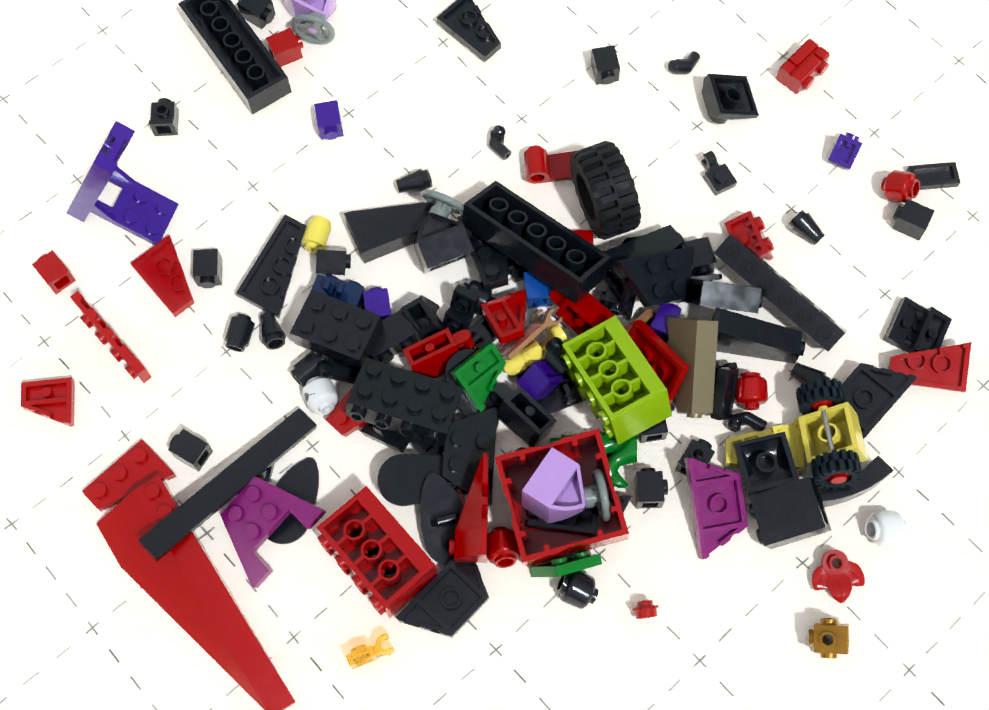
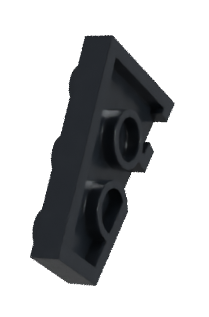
[436,0,501,62]

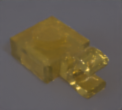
[346,633,395,670]

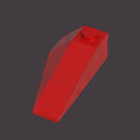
[449,453,489,563]

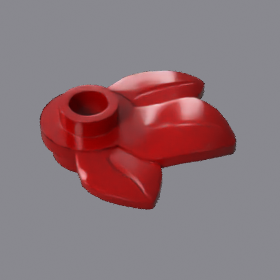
[811,549,865,603]

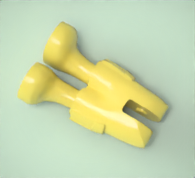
[503,324,568,375]

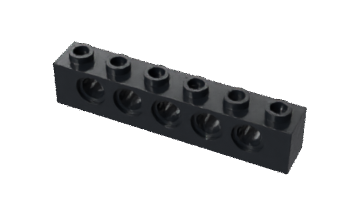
[714,234,847,351]

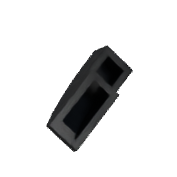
[820,455,894,507]

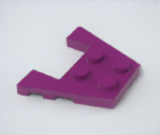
[220,476,326,588]

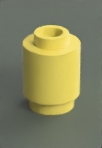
[301,215,331,253]

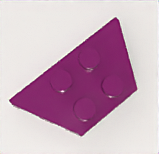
[684,457,748,559]

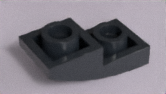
[443,284,480,334]

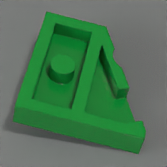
[450,342,506,412]
[529,550,602,577]

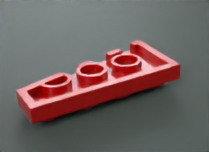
[70,291,151,383]

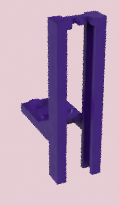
[66,121,179,245]

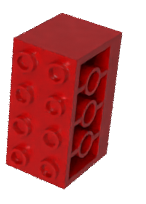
[316,486,438,618]

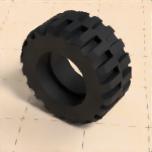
[570,141,641,240]

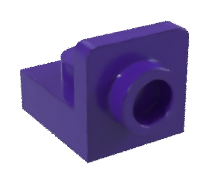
[828,132,862,170]

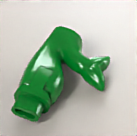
[549,432,637,488]

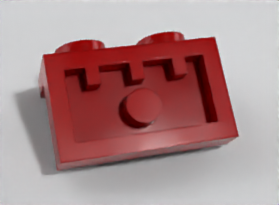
[724,210,774,260]

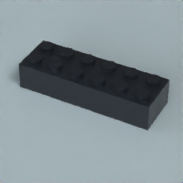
[178,0,292,115]
[461,181,611,303]

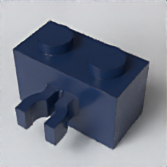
[312,274,365,308]

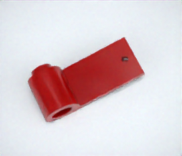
[524,145,575,184]

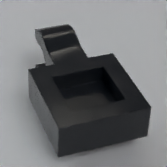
[701,151,737,196]

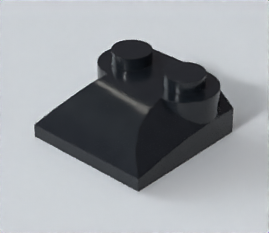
[701,74,759,124]
[733,432,799,496]

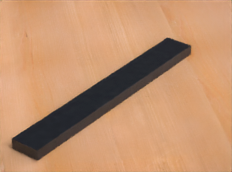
[138,408,317,562]

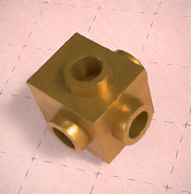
[809,618,849,658]

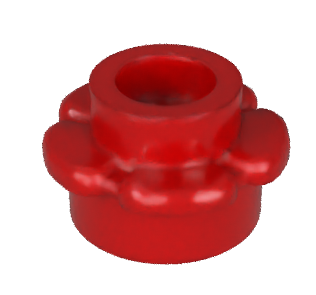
[632,600,659,619]

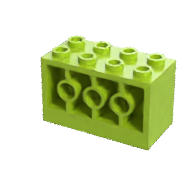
[562,315,672,445]

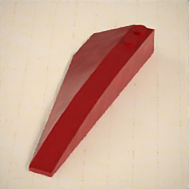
[96,475,296,710]

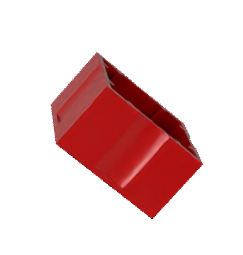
[494,428,629,567]

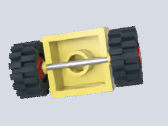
[796,377,868,490]

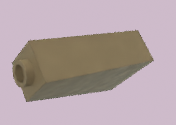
[667,317,718,418]

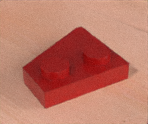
[480,289,526,344]
[21,377,75,427]

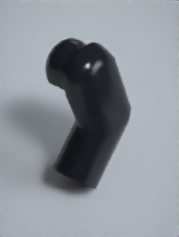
[489,125,512,160]
[544,337,568,376]

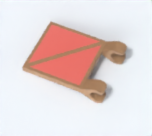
[499,308,563,360]

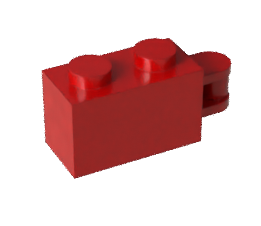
[550,289,615,335]
[402,328,475,378]

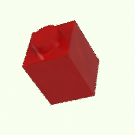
[266,28,304,67]
[32,250,76,295]

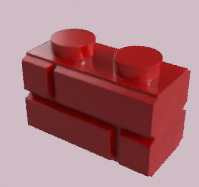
[776,39,830,94]

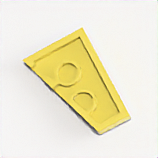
[724,420,805,470]

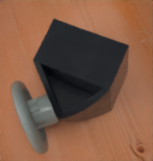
[413,189,474,274]

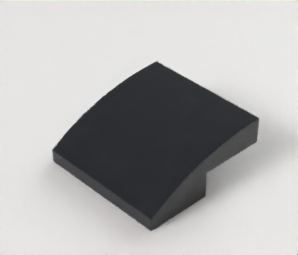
[883,297,952,353]

